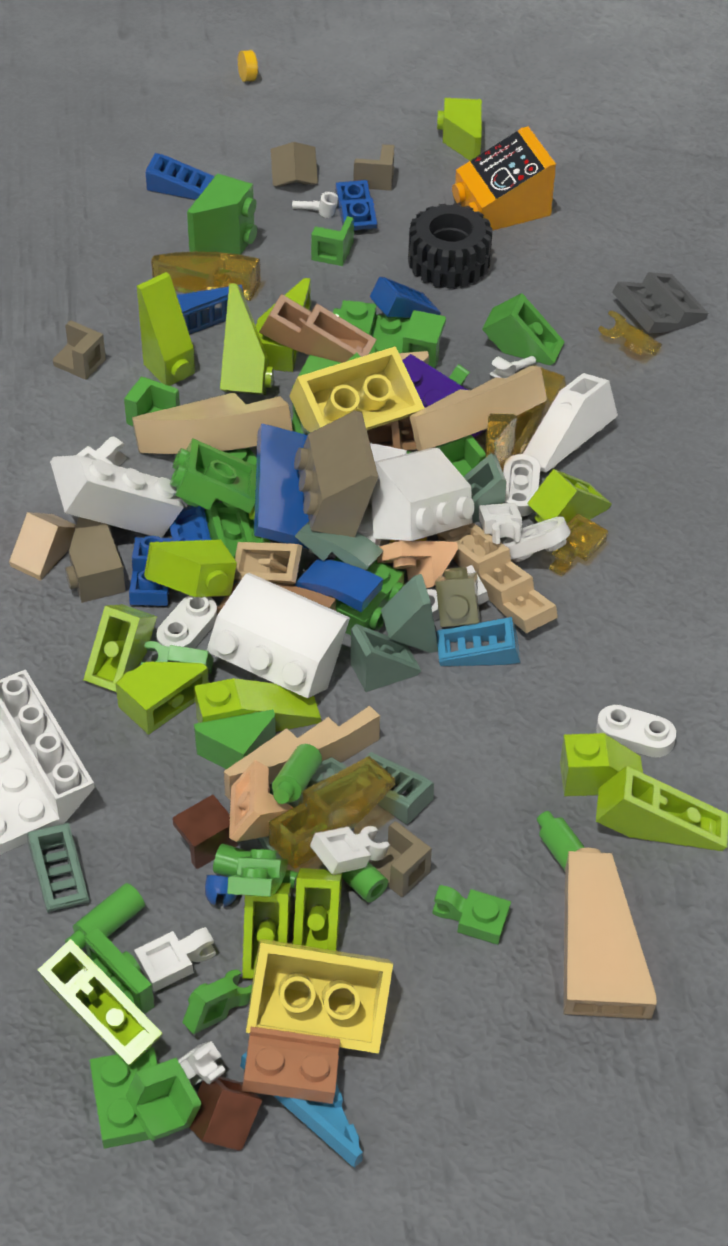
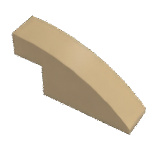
[132,392,293,454]

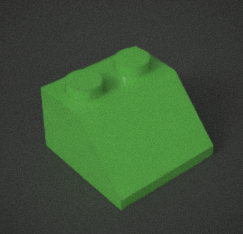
[187,173,257,265]

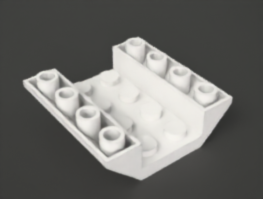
[0,669,95,855]

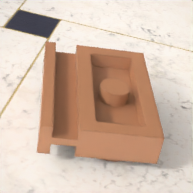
[242,1026,340,1104]

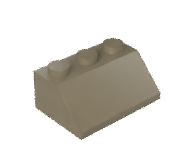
[294,411,378,537]

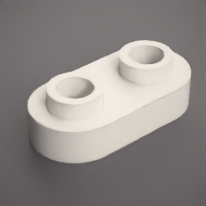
[503,454,540,517]
[500,517,571,562]
[156,595,217,649]
[596,705,676,757]

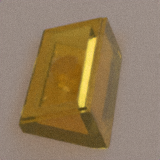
[485,413,516,471]

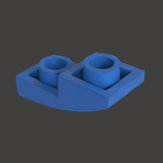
[335,180,377,230]
[129,536,173,606]
[296,559,383,612]

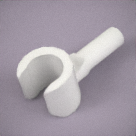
[292,192,338,218]
[490,356,536,379]

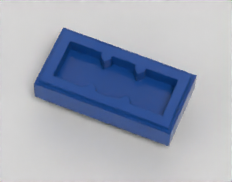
[170,506,212,541]

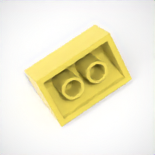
[289,346,425,433]
[246,939,393,1053]

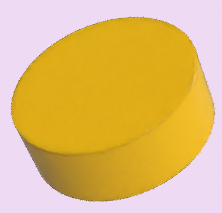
[238,50,258,82]

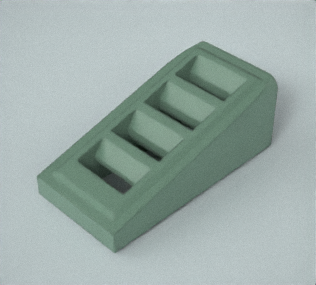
[352,752,434,825]
[28,823,89,913]

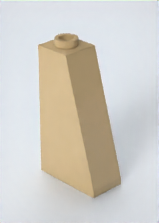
[563,848,657,1019]

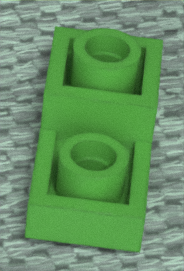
[227,849,288,897]

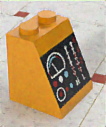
[452,126,556,231]

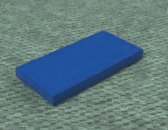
[254,423,309,549]

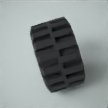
[408,204,492,288]

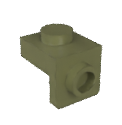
[435,567,480,627]

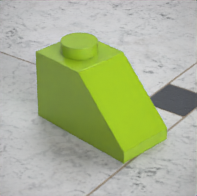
[437,98,482,161]
[527,469,612,531]
[144,539,237,597]
[83,604,157,692]
[115,661,209,735]
[560,733,643,796]
[293,868,342,951]
[242,883,291,979]

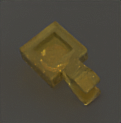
[598,310,663,356]
[549,513,608,576]

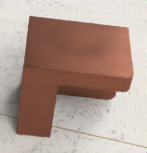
[173,794,238,869]
[189,1077,262,1150]

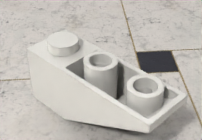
[523,373,618,472]

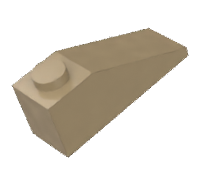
[65,517,126,603]

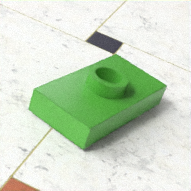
[85,928,154,1014]

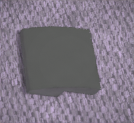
[612,272,709,333]

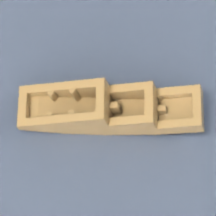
[410,366,547,451]
[437,522,558,633]
[224,706,380,800]

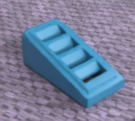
[436,617,520,666]

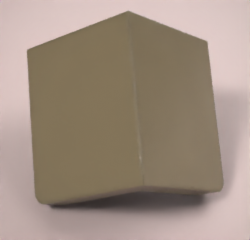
[271,142,318,187]
[353,144,395,191]
[53,320,106,380]
[369,821,432,898]

